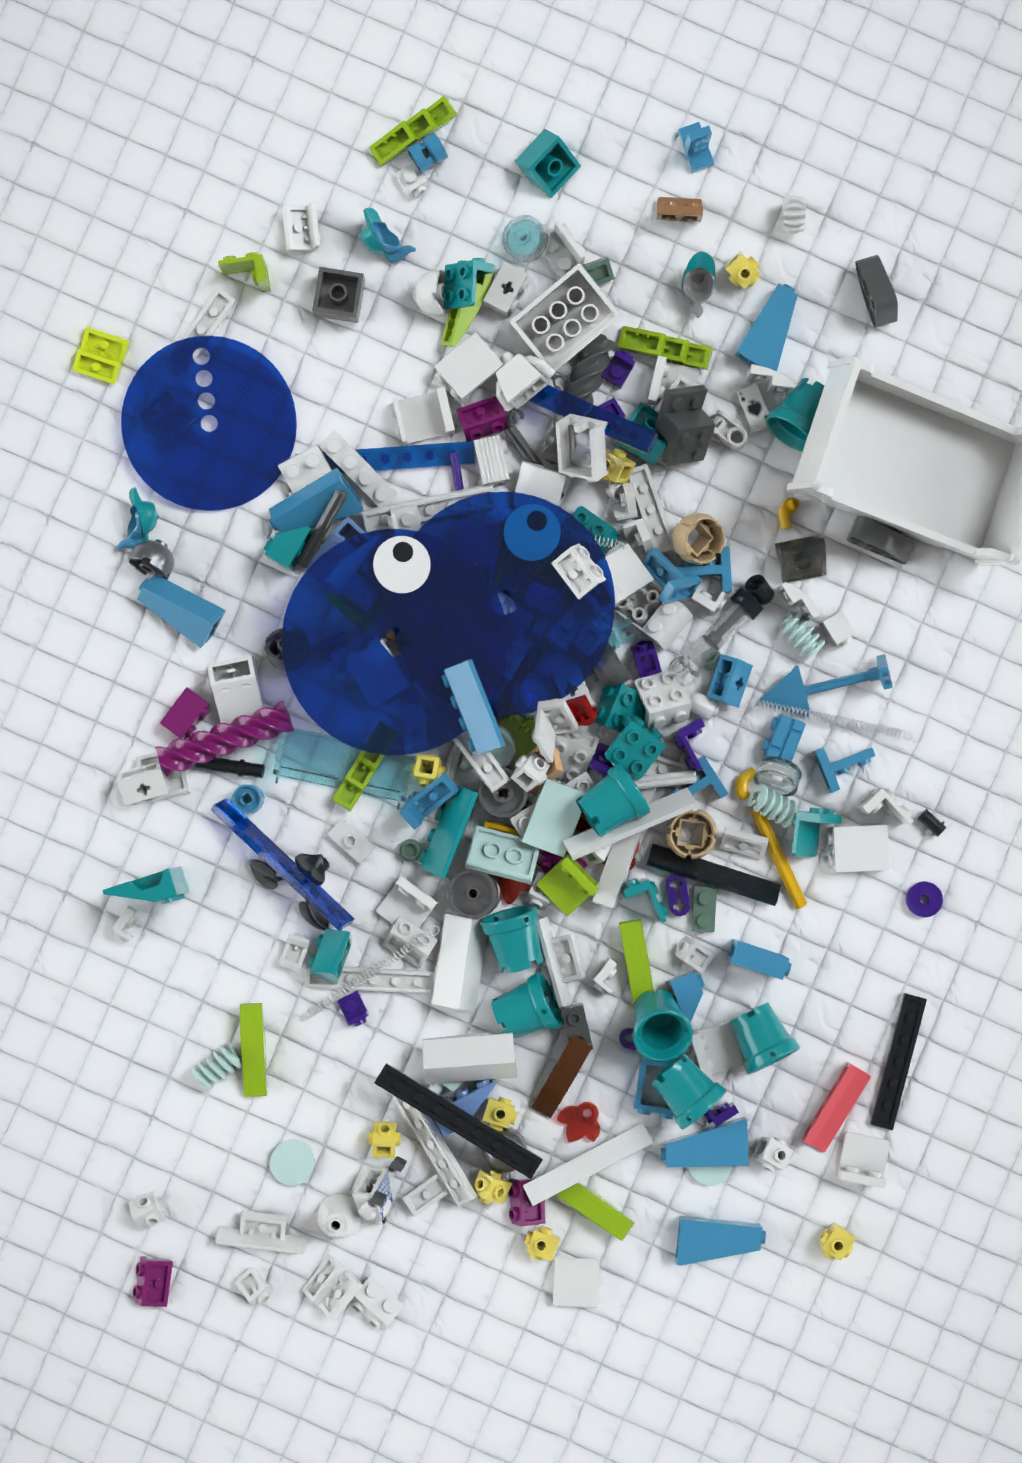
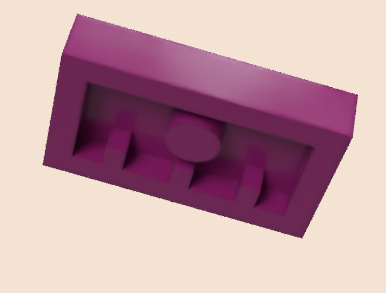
[456,396,509,442]
[508,1177,546,1227]
[132,1256,173,1307]

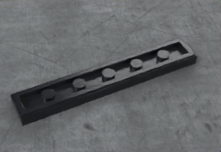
[646,843,781,906]
[870,993,927,1130]

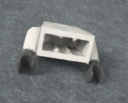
[496,352,567,424]
[352,1156,407,1225]

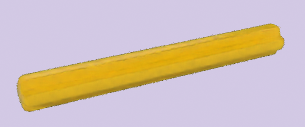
[750,807,807,909]

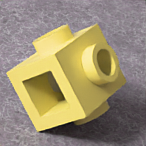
[724,251,761,289]
[602,448,636,483]
[412,754,446,787]
[482,1096,518,1131]
[368,1121,401,1159]
[473,1169,512,1204]
[819,1222,856,1261]
[524,1225,560,1262]

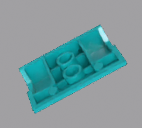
[418,785,479,879]
[102,866,190,904]

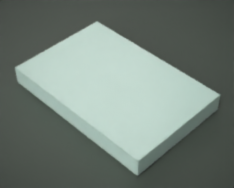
[521,778,586,857]
[465,825,540,884]

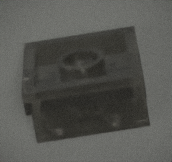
[775,535,827,583]

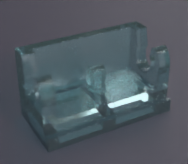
[604,618,635,651]

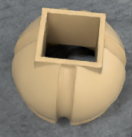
[670,513,725,565]
[666,809,718,859]

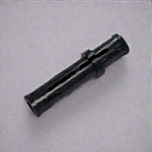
[196,757,265,779]

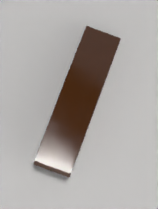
[531,1034,593,1118]

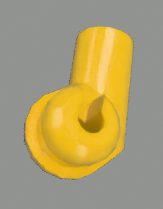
[778,498,800,530]
[734,767,758,800]

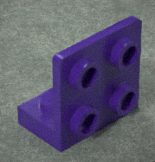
[673,718,705,772]

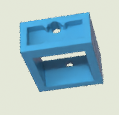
[727,939,792,980]
[633,1055,679,1119]

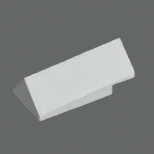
[431,913,487,1011]
[422,1032,518,1084]

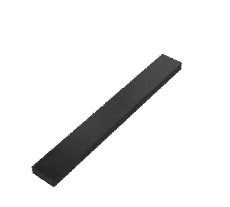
[374,1063,543,1179]

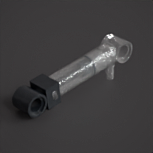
[669,574,774,687]

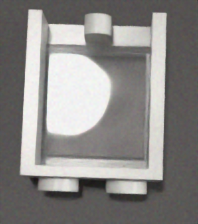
[556,414,609,482]

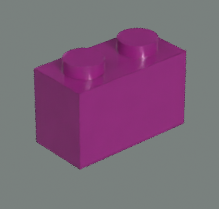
[160,687,211,739]

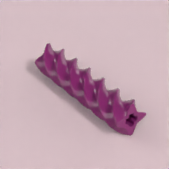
[155,700,294,777]

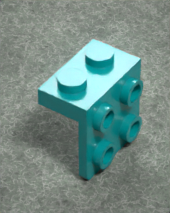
[443,258,494,310]
[558,506,620,563]
[594,684,646,733]
[605,713,666,780]
[791,807,842,857]
[621,878,668,923]

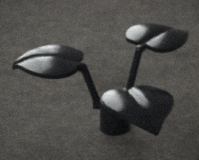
[249,853,330,931]

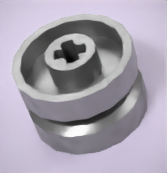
[478,768,528,818]
[448,869,501,918]

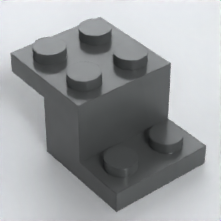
[654,385,716,466]

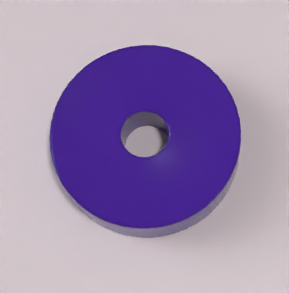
[905,881,943,917]

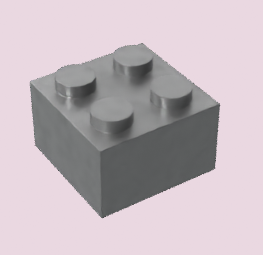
[312,267,365,323]

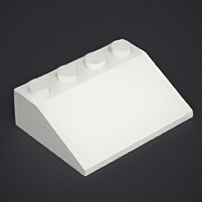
[509,263,622,372]

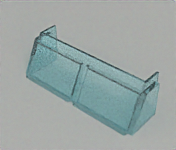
[273,728,416,810]

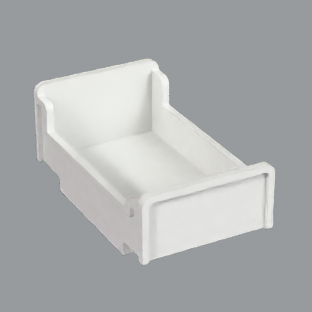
[786,356,1022,566]

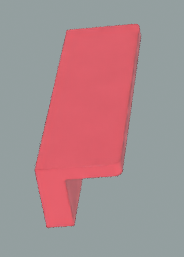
[801,1062,871,1152]

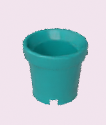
[765,378,824,452]
[575,764,650,837]
[480,905,544,973]
[491,972,562,1039]
[632,989,693,1062]
[730,1002,801,1075]
[651,1053,726,1130]

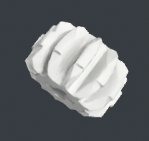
[782,195,806,234]

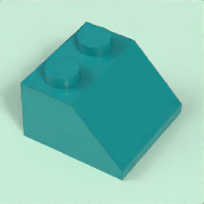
[515,129,581,198]
[616,402,668,465]
[264,526,313,572]
[308,929,352,984]

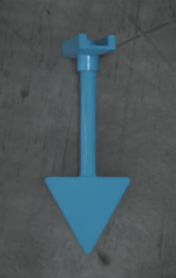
[759,654,893,717]

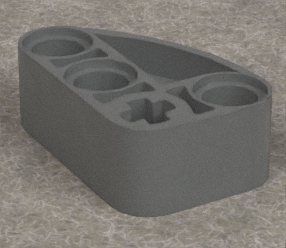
[855,254,898,328]
[846,516,915,564]

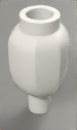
[687,693,720,718]

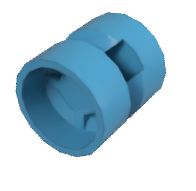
[407,132,448,174]
[232,784,265,814]

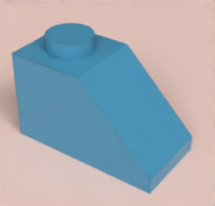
[668,970,705,1022]

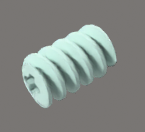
[777,612,825,661]
[747,784,797,828]
[191,1042,242,1089]

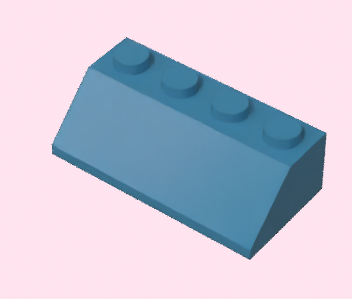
[441,659,506,755]

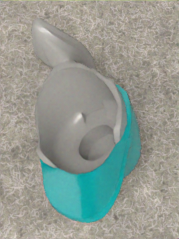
[681,251,716,318]

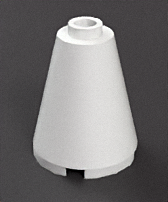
[317,1193,362,1239]

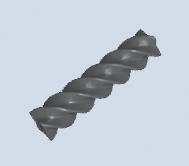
[538,334,617,465]

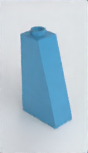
[734,283,798,371]
[269,468,364,533]
[137,574,225,648]
[661,1117,749,1167]
[675,1216,766,1266]

